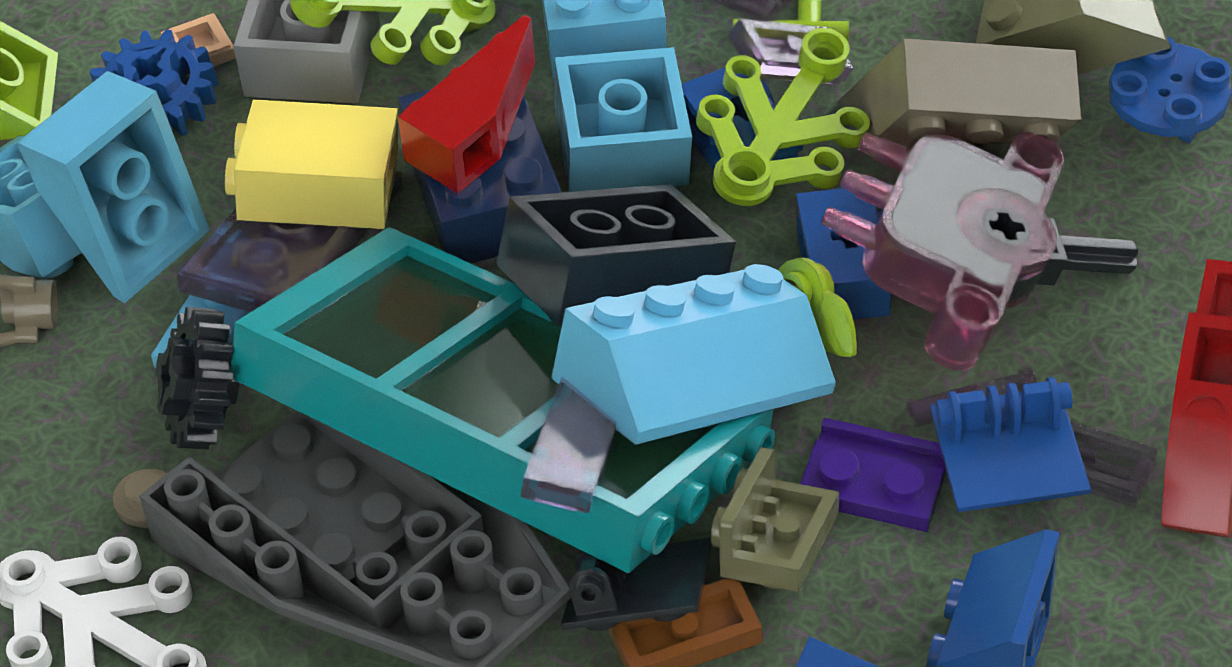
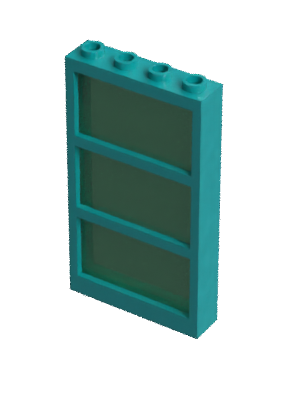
[230,227,775,573]

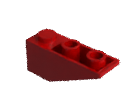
[398,15,535,194]

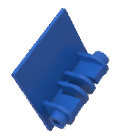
[930,377,1091,512]

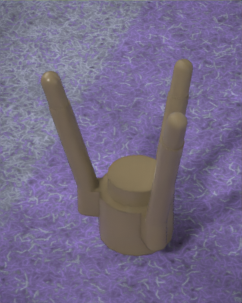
[0,274,59,348]

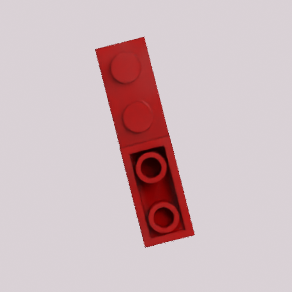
[1161,259,1232,538]

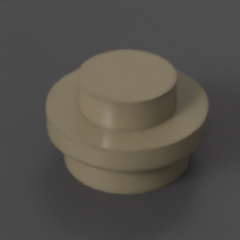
[113,469,168,528]

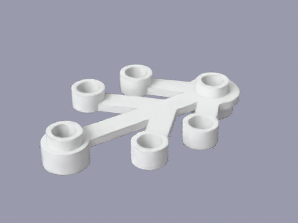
[0,537,207,667]

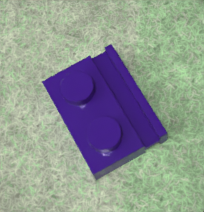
[800,418,946,532]

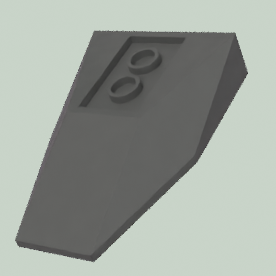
[139,341,571,667]

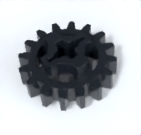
[155,307,240,450]

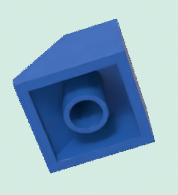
[926,529,1060,667]

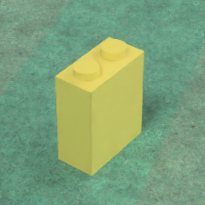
[225,100,398,229]

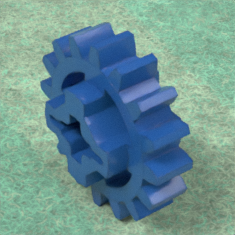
[90,29,219,135]

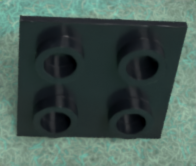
[561,537,712,631]

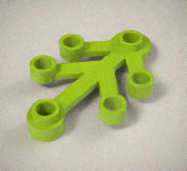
[290,0,495,66]
[696,28,870,206]

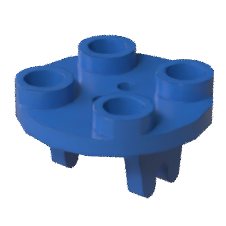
[1109,36,1232,144]

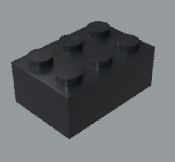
[497,184,736,326]

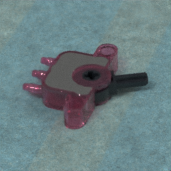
[821,132,1138,370]

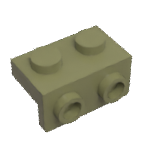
[711,447,839,592]

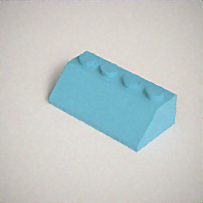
[551,264,836,445]

